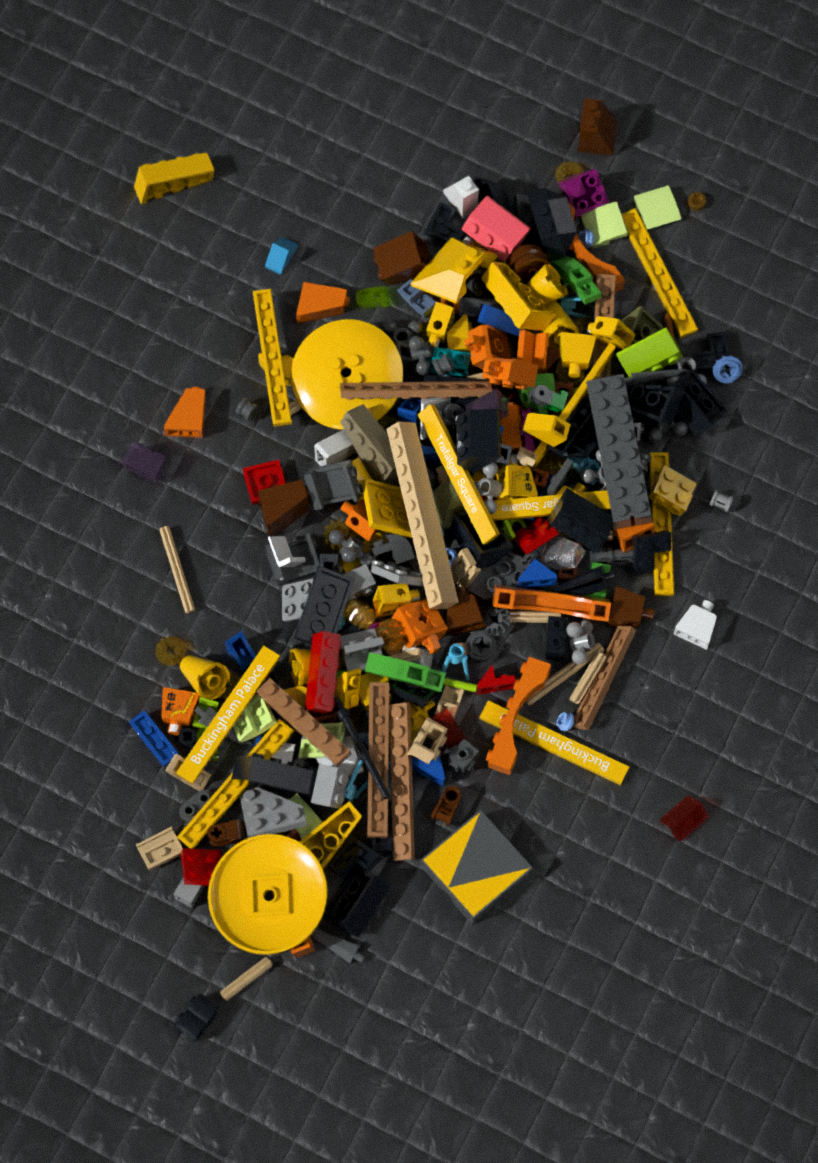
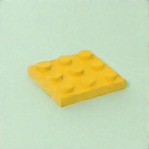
[362,478,412,538]

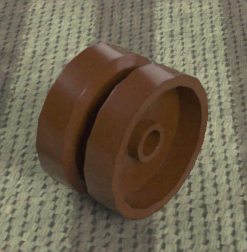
[507,244,551,285]

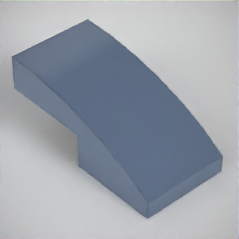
[398,279,436,318]

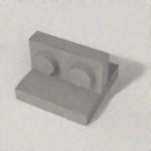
[340,628,384,672]

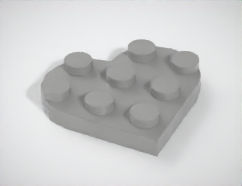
[371,559,424,586]

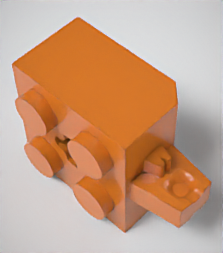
[464,325,511,370]
[482,356,539,390]
[391,598,448,654]

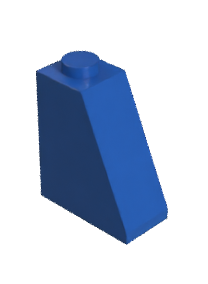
[477,304,526,337]

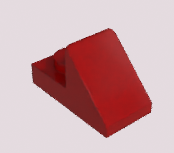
[476,665,516,695]

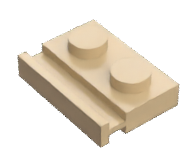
[450,548,481,589]
[136,827,182,871]

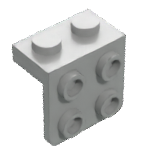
[282,578,314,622]

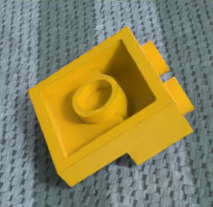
[648,465,697,516]

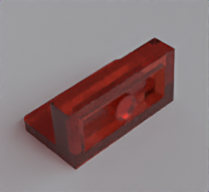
[660,796,709,842]

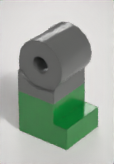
[529,385,569,413]

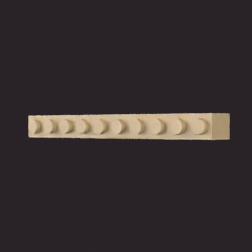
[387,422,459,609]

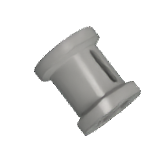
[710,490,734,512]

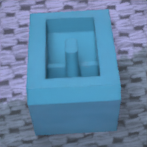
[265,237,298,275]

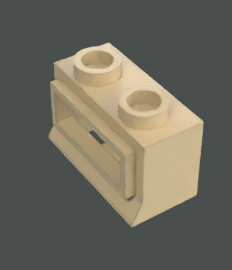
[407,717,447,764]

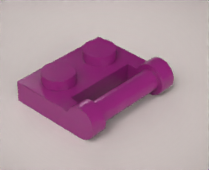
[520,421,539,453]

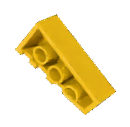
[134,153,215,205]
[481,262,556,331]
[299,801,362,870]

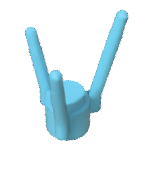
[561,296,594,322]
[441,644,469,681]
[344,759,368,802]

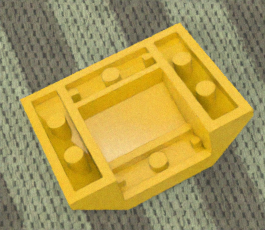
[410,237,498,304]

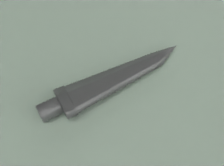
[624,369,686,385]
[194,705,253,745]
[310,929,366,964]

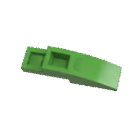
[550,256,601,304]
[364,653,446,692]

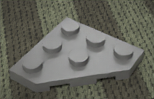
[240,787,307,838]

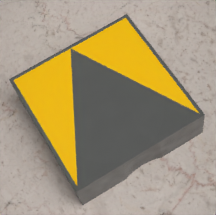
[420,810,533,925]

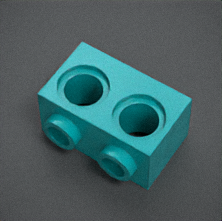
[431,347,471,378]

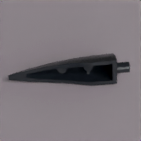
[549,565,616,596]

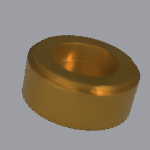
[687,192,706,211]

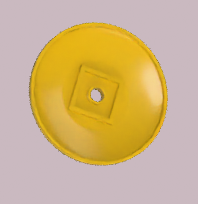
[291,319,403,430]
[208,834,328,955]

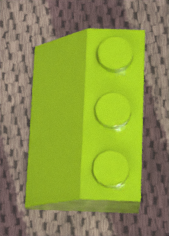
[616,327,683,377]

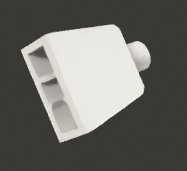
[674,600,717,650]

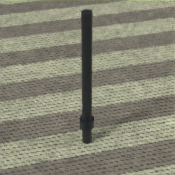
[334,696,391,799]

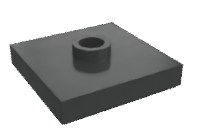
[546,458,573,496]

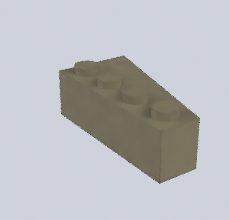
[340,404,398,484]

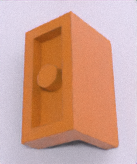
[517,330,548,370]

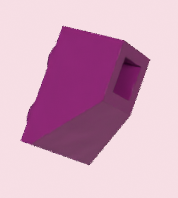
[558,169,609,217]

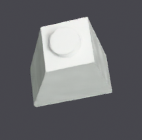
[443,176,479,219]
[314,429,356,466]

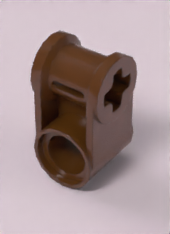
[431,786,461,826]
[208,820,246,847]

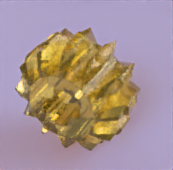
[323,517,356,550]
[343,599,377,629]
[376,619,406,652]

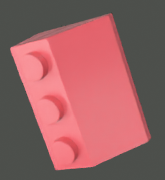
[461,195,531,262]

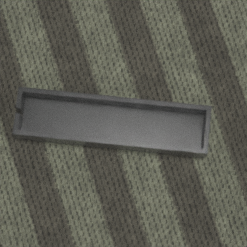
[586,374,652,529]

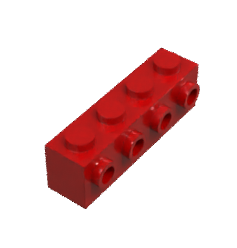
[304,631,341,714]

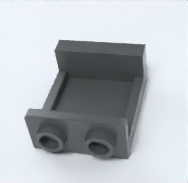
[304,460,363,510]
[265,533,320,586]

